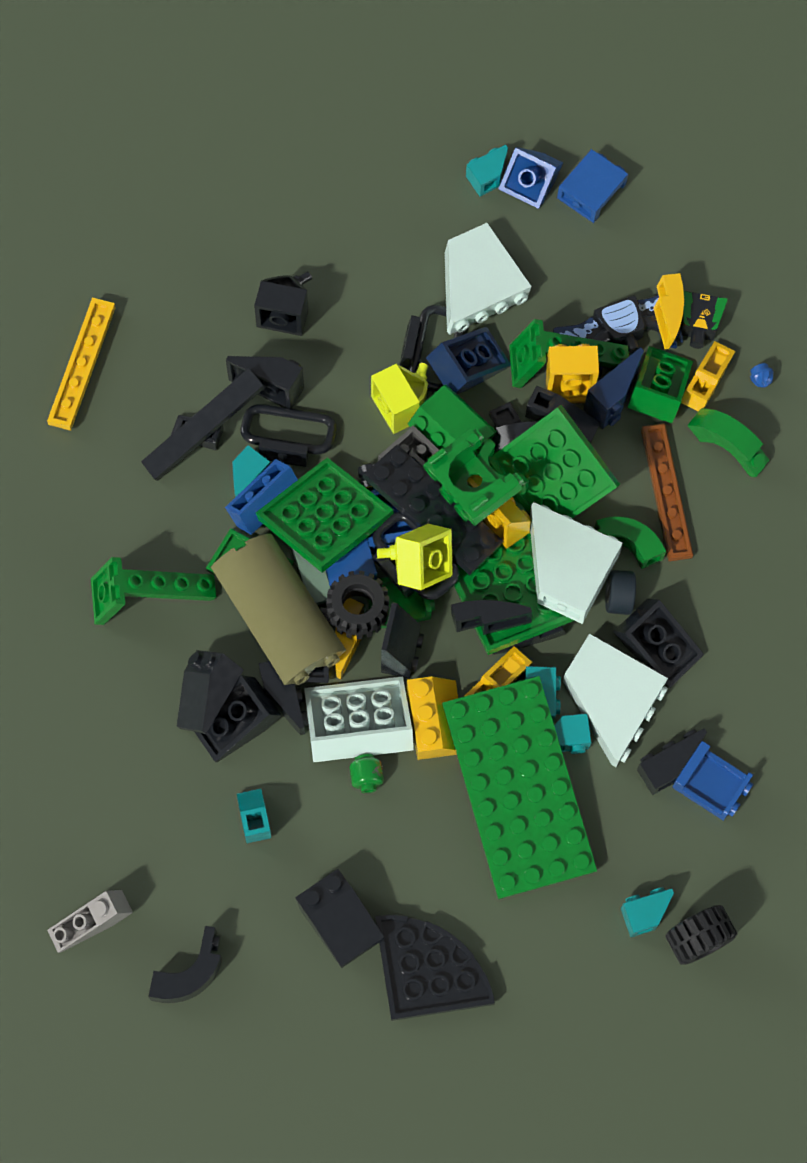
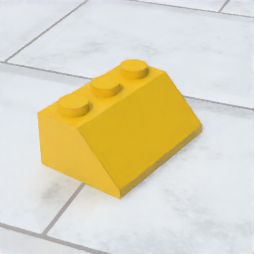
[468,475,531,549]
[406,676,458,760]

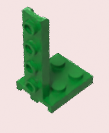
[509,319,629,388]
[91,557,216,625]

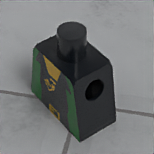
[680,291,728,349]

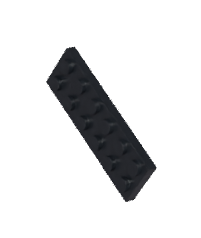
[363,445,504,575]

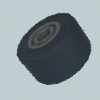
[605,570,636,615]

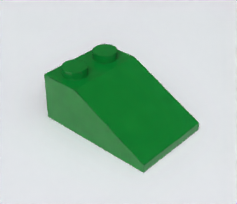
[628,346,693,423]

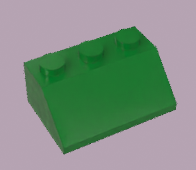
[408,385,497,457]

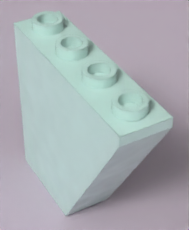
[445,223,532,335]
[529,502,623,624]
[563,634,668,767]

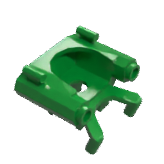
[423,428,529,526]

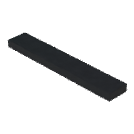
[141,368,266,481]

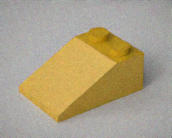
[545,344,599,403]

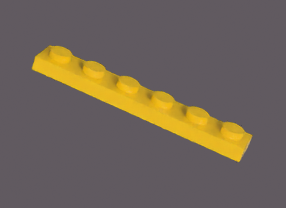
[47,297,116,431]

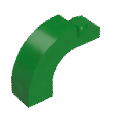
[687,408,769,477]
[594,516,666,569]

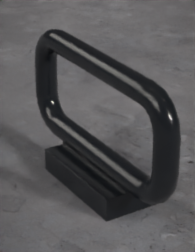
[399,305,464,393]
[240,404,337,467]
[373,512,460,600]

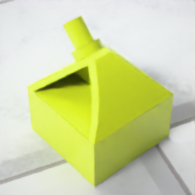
[371,363,428,434]
[377,524,453,590]

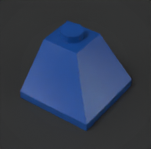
[499,147,563,209]

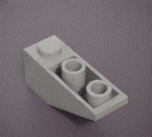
[47,890,133,953]

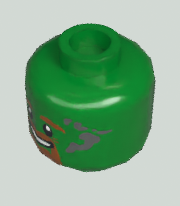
[349,754,384,793]

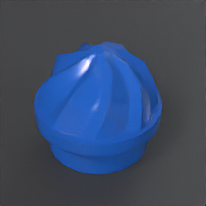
[750,363,774,387]

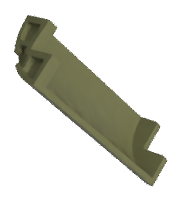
[211,533,346,685]

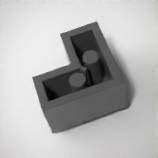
[378,426,439,468]

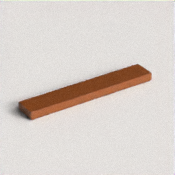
[641,424,693,562]

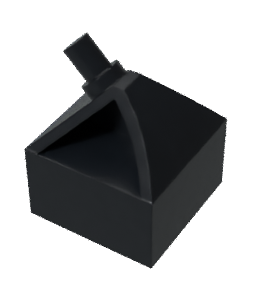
[254,271,312,336]

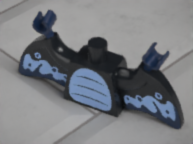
[553,294,683,376]

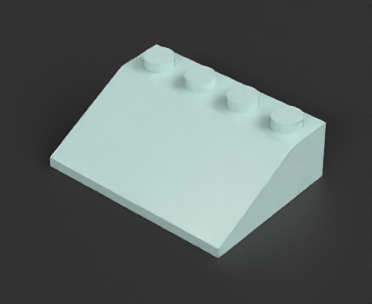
[304,676,414,762]

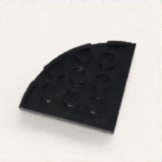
[375,915,495,1021]

